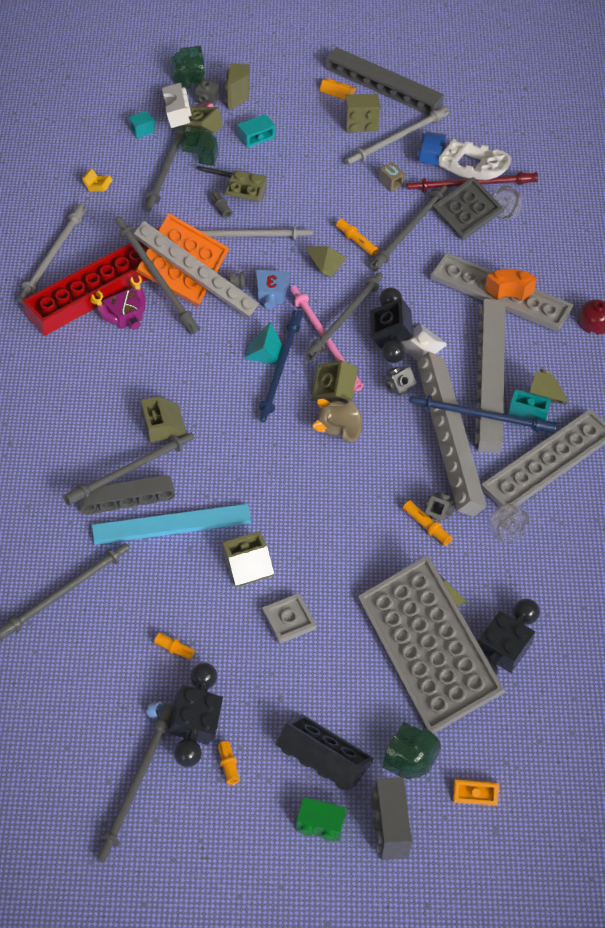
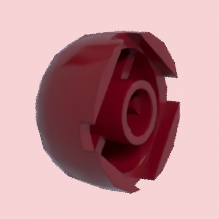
[578,299,605,335]

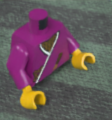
[90,275,146,330]

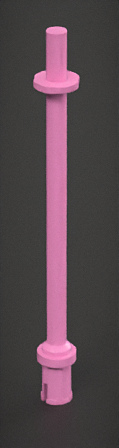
[290,286,363,391]

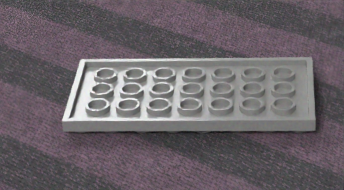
[358,555,506,735]

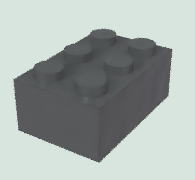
[371,777,412,860]

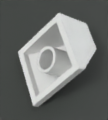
[401,323,447,361]

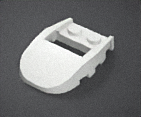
[439,139,511,180]

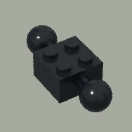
[370,287,413,363]
[478,598,540,676]
[167,662,223,767]

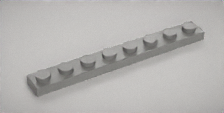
[133,221,259,319]

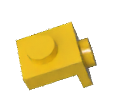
[82,169,113,192]

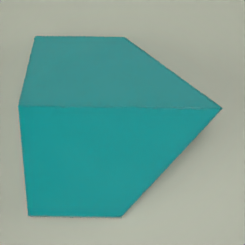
[245,321,283,365]

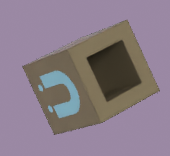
[379,162,405,192]

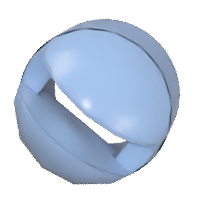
[146,702,164,719]

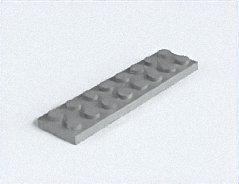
[431,253,574,332]
[481,409,605,513]

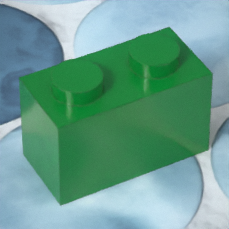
[296,797,347,841]

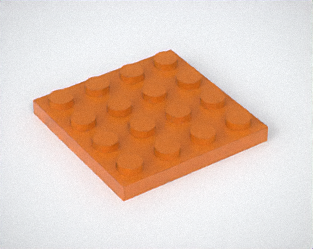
[136,213,230,307]

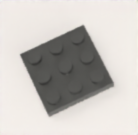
[433,177,504,240]

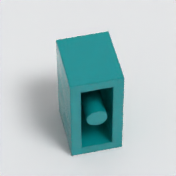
[238,114,275,148]
[508,389,552,420]

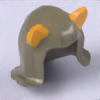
[312,398,362,443]

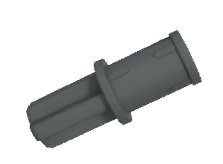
[210,190,233,219]

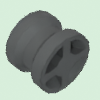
[230,272,244,289]

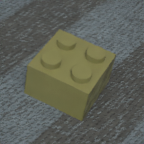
[345,94,380,133]

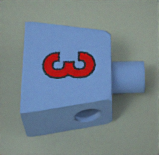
[256,270,290,309]

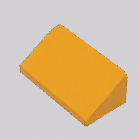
[320,78,356,100]
[453,778,499,806]

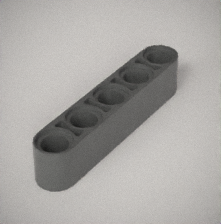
[79,475,175,515]

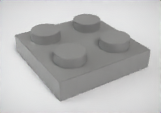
[262,593,317,644]

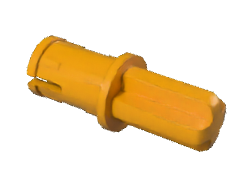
[154,632,195,660]
[218,741,240,785]

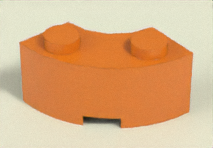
[485,269,537,301]

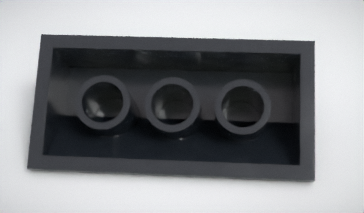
[276,714,374,791]

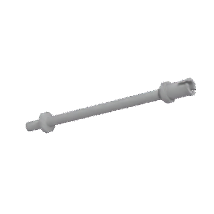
[345,106,450,165]
[17,203,87,303]
[194,225,313,241]

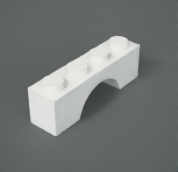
[162,83,192,128]

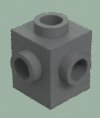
[194,80,220,106]
[384,367,416,395]
[425,491,455,521]

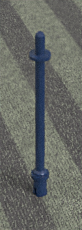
[259,310,303,423]
[409,395,557,434]

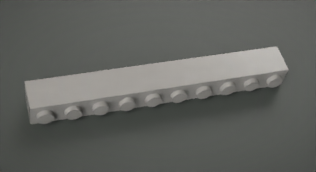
[475,299,506,453]
[417,352,487,517]

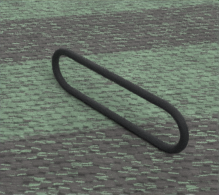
[196,166,233,178]

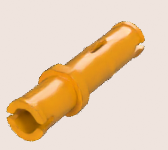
[336,218,379,257]
[403,500,453,546]

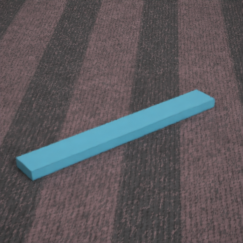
[92,504,251,545]

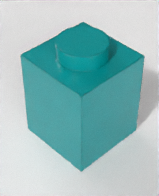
[129,111,155,139]

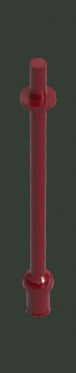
[407,172,538,193]

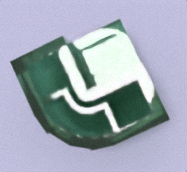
[170,46,205,89]
[182,126,218,166]
[382,722,441,780]

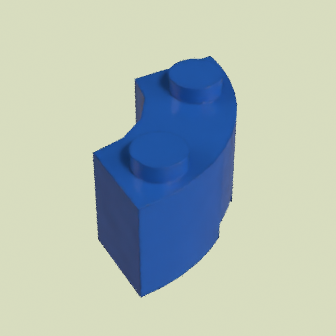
[417,131,447,166]

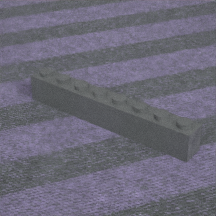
[326,47,444,115]

